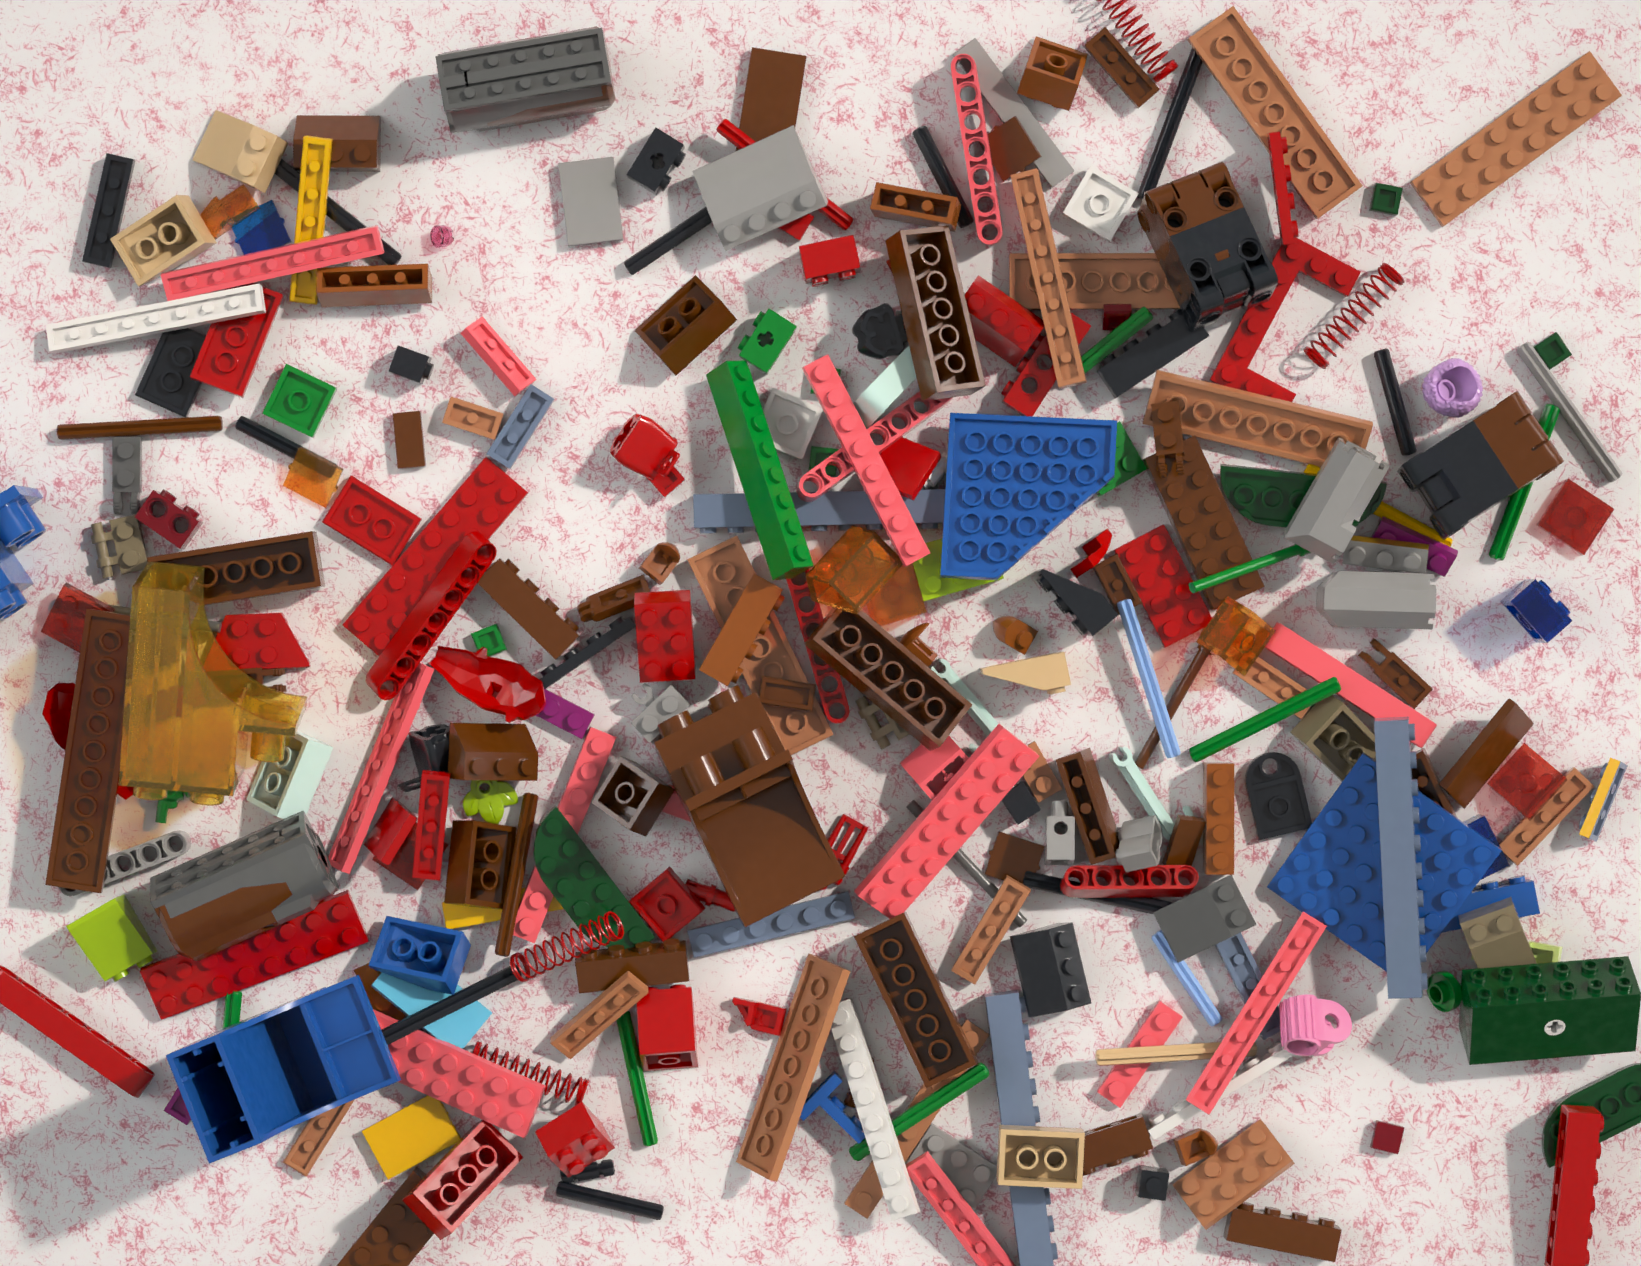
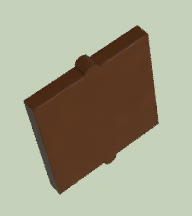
[979,116,1042,182]
[985,831,1045,889]

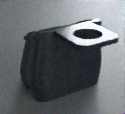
[852,303,908,360]
[397,724,450,792]

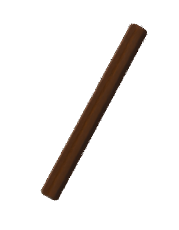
[57,416,223,440]
[495,793,538,957]

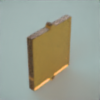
[283,447,344,508]

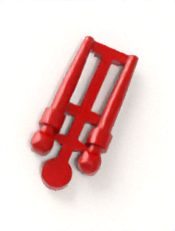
[821,814,868,890]

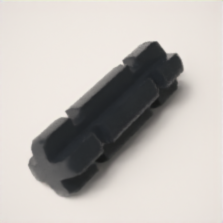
[560,1159,615,1184]

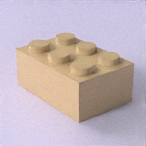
[996,1125,1085,1189]

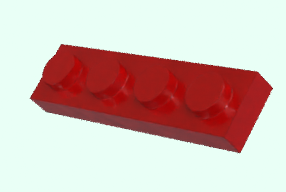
[412,770,451,881]

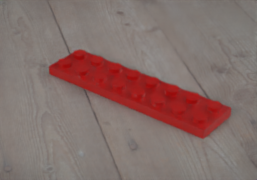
[343,457,528,656]
[140,890,369,1020]

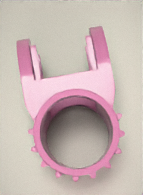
[1279,995,1352,1056]

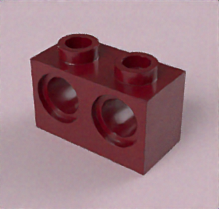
[135,489,203,549]

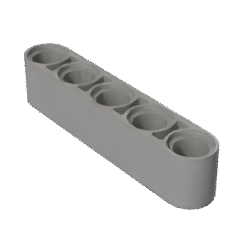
[59,830,191,896]

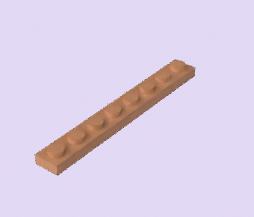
[1010,168,1087,389]
[844,1019,990,1219]

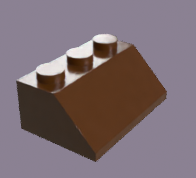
[293,115,381,172]
[634,275,737,376]
[448,723,538,781]
[444,820,516,909]

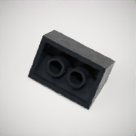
[1010,922,1091,1017]

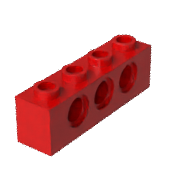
[1001,313,1091,416]

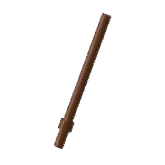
[1135,620,1225,769]

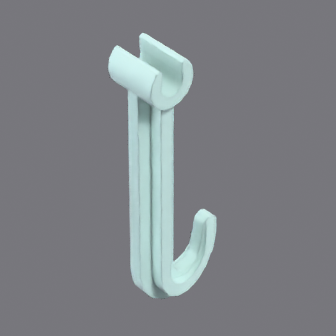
[930,658,998,753]
[1109,746,1195,840]

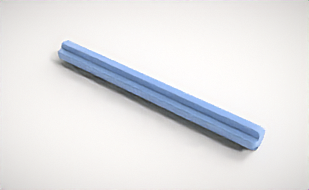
[1117,599,1181,758]

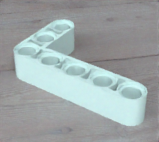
[853,346,917,429]

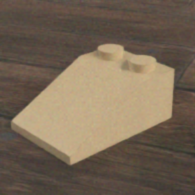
[192,110,288,193]
[110,195,217,287]
[980,651,1071,695]

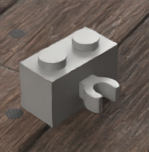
[631,683,691,743]

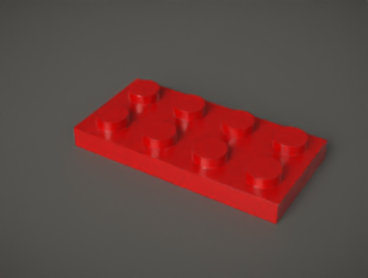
[1267,131,1299,245]
[190,283,284,398]
[1114,524,1214,648]

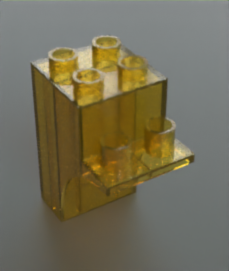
[119,562,307,806]

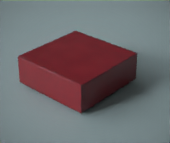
[1102,304,1132,330]
[1370,1120,1405,1154]

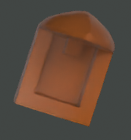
[639,542,680,585]
[993,616,1038,655]
[900,622,938,667]
[1173,1128,1218,1166]

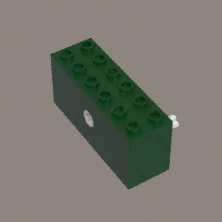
[1459,956,1641,1065]

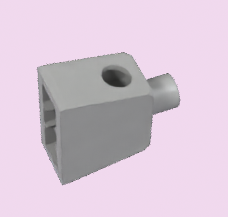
[1044,801,1075,865]

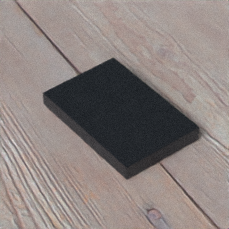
[135,328,206,418]

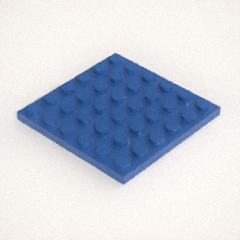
[1267,752,1502,972]

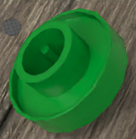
[1427,970,1462,1012]

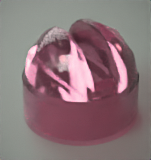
[430,225,454,248]

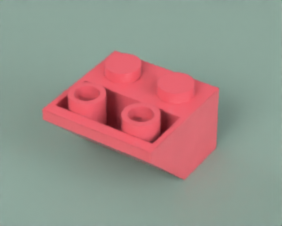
[900,736,969,800]

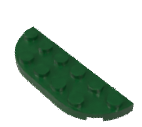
[1220,464,1387,528]
[533,806,655,949]
[1542,1063,1641,1168]

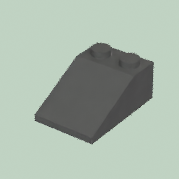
[1153,875,1257,963]

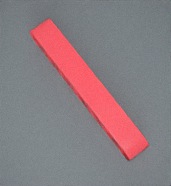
[951,54,1003,245]
[796,391,953,502]
[1262,622,1437,748]

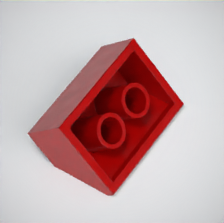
[965,275,1044,367]

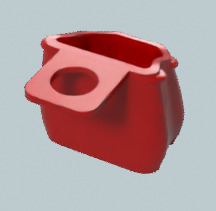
[610,414,680,480]

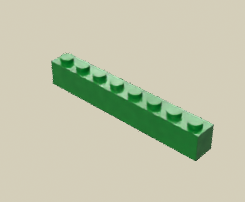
[706,360,814,580]

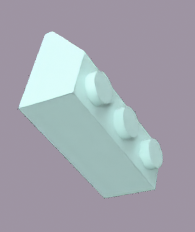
[246,723,333,819]

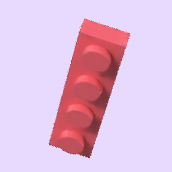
[1097,1001,1183,1108]

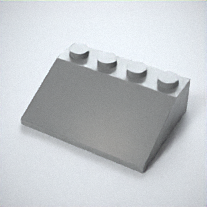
[692,125,828,251]

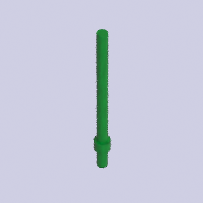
[1189,544,1312,593]

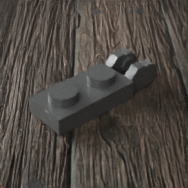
[112,437,142,514]

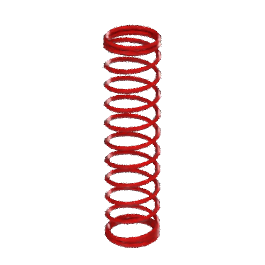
[1096,0,1179,83]
[1303,263,1405,369]
[510,911,624,982]
[472,1040,589,1106]

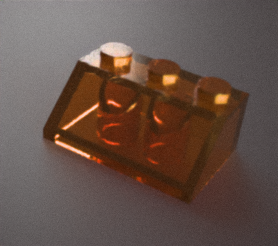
[805,525,903,614]

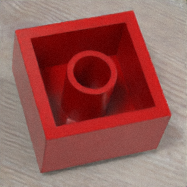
[799,235,861,287]
[535,1102,615,1178]

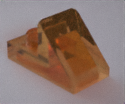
[200,184,261,240]

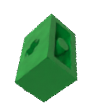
[738,309,797,374]

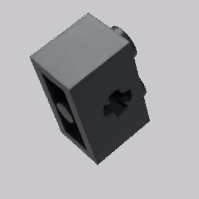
[627,127,686,195]

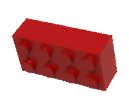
[402,1120,524,1240]

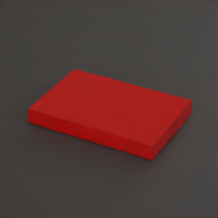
[322,475,422,566]

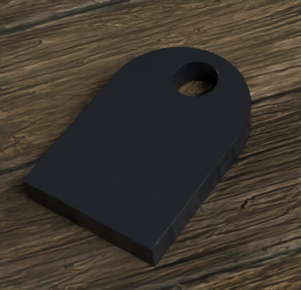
[1245,752,1312,840]

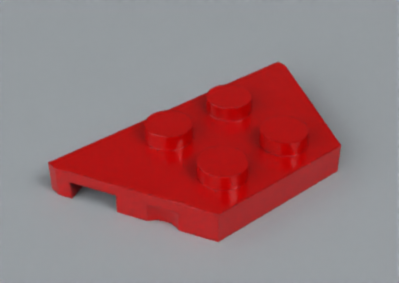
[202,613,311,671]

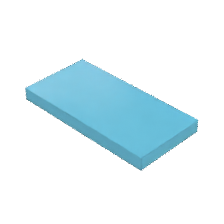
[371,973,492,1049]

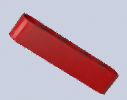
[1060,865,1199,898]

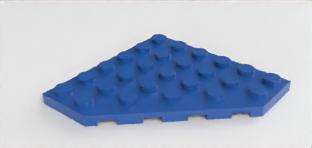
[940,413,1117,580]

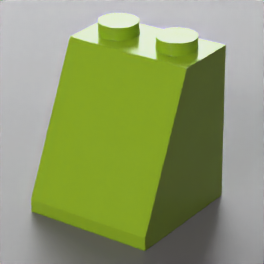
[66,894,157,982]

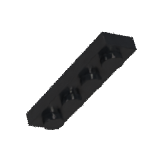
[82,153,136,268]
[539,616,636,689]

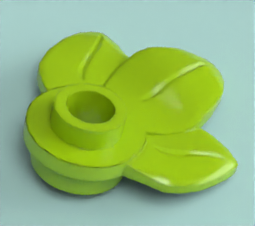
[463,780,518,824]

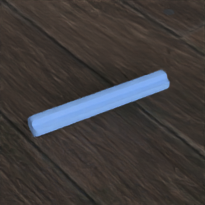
[1152,930,1223,1027]

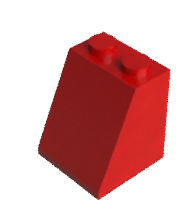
[637,984,698,1072]

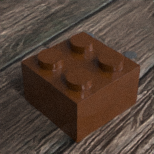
[591,756,675,837]

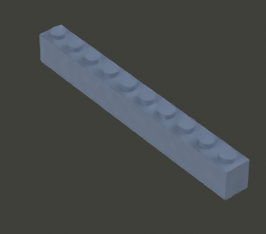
[693,489,945,534]
[1374,717,1428,999]
[984,990,1058,1266]

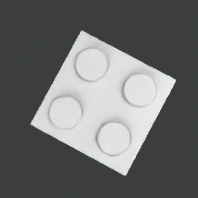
[1062,165,1139,242]
[763,387,823,460]

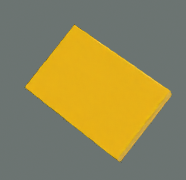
[362,1095,461,1180]

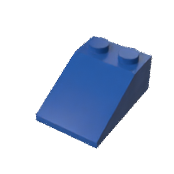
[368,916,471,995]

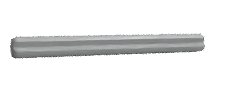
[1517,342,1622,482]

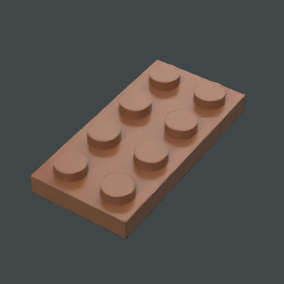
[1173,1119,1295,1230]

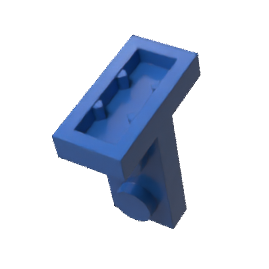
[800,1071,865,1144]

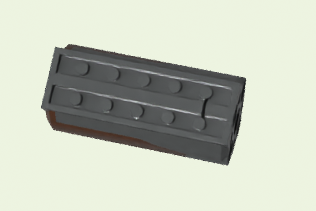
[435,26,616,133]
[150,811,339,961]

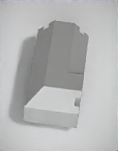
[1283,437,1389,564]
[1316,571,1436,630]

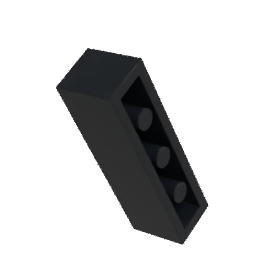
[1097,309,1209,398]

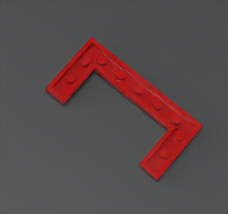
[1209,237,1361,402]

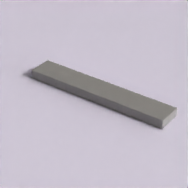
[953,38,1074,188]

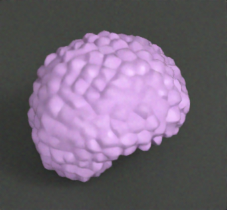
[1422,358,1483,418]

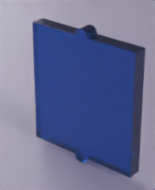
[228,200,292,255]

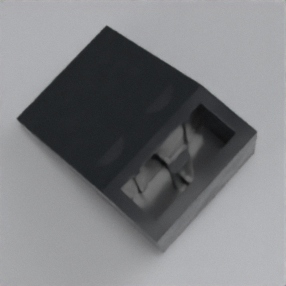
[1036,569,1118,636]

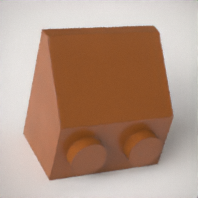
[1017,36,1088,111]

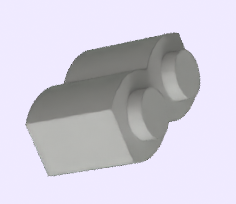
[1116,815,1163,872]

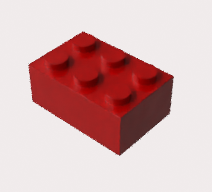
[634,590,696,683]

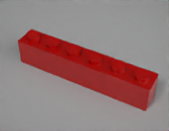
[1544,1105,1604,1266]

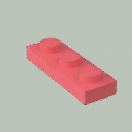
[460,317,536,396]

